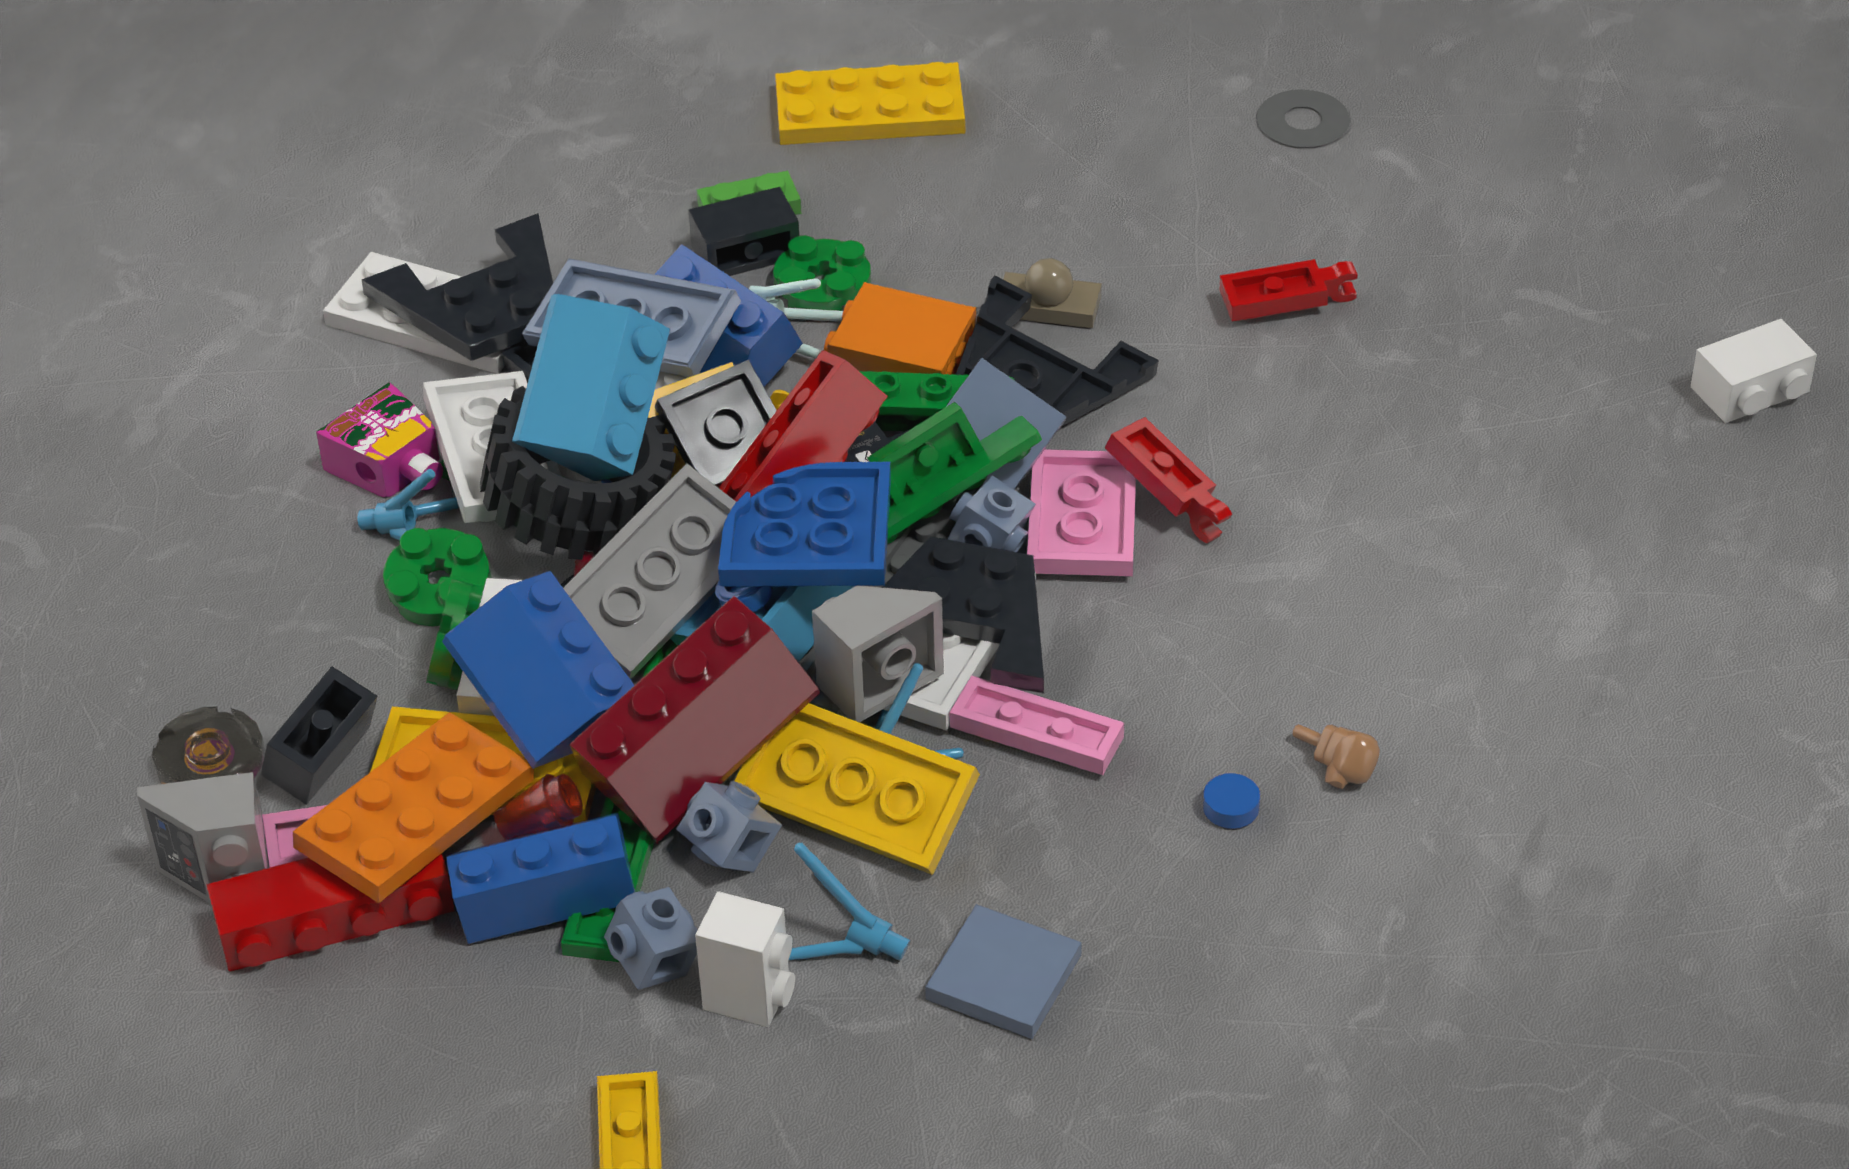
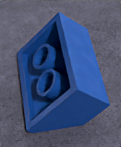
[655,244,803,387]
[442,571,634,769]
[447,813,635,944]

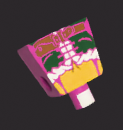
[316,382,443,498]

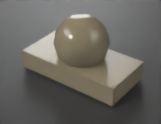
[1003,258,1102,328]

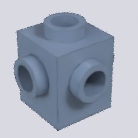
[948,475,1036,552]
[677,781,782,872]
[604,887,698,990]

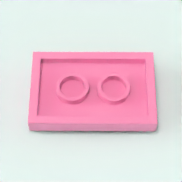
[1027,450,1136,576]

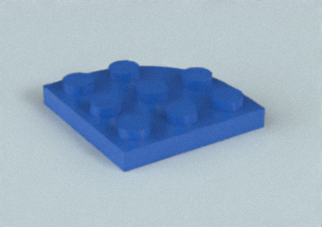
[718,462,891,587]

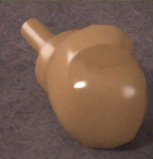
[1293,724,1380,789]

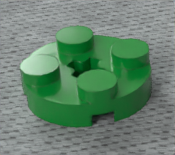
[773,235,871,311]
[383,528,492,626]
[426,579,484,691]

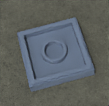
[946,358,1066,490]
[925,904,1082,1039]

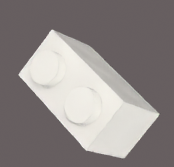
[1690,319,1817,423]
[695,891,795,1027]

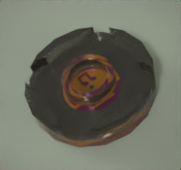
[152,706,265,784]

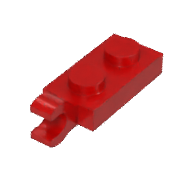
[1220,259,1358,322]
[1104,417,1232,543]

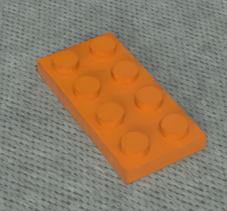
[293,712,534,903]

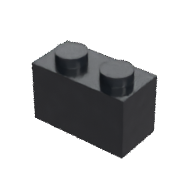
[688,186,800,276]
[261,666,378,805]

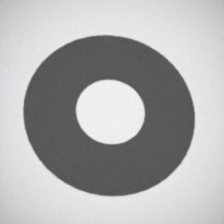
[1257,90,1350,147]

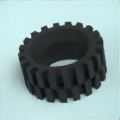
[480,386,676,560]

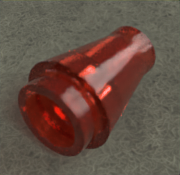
[494,774,583,840]

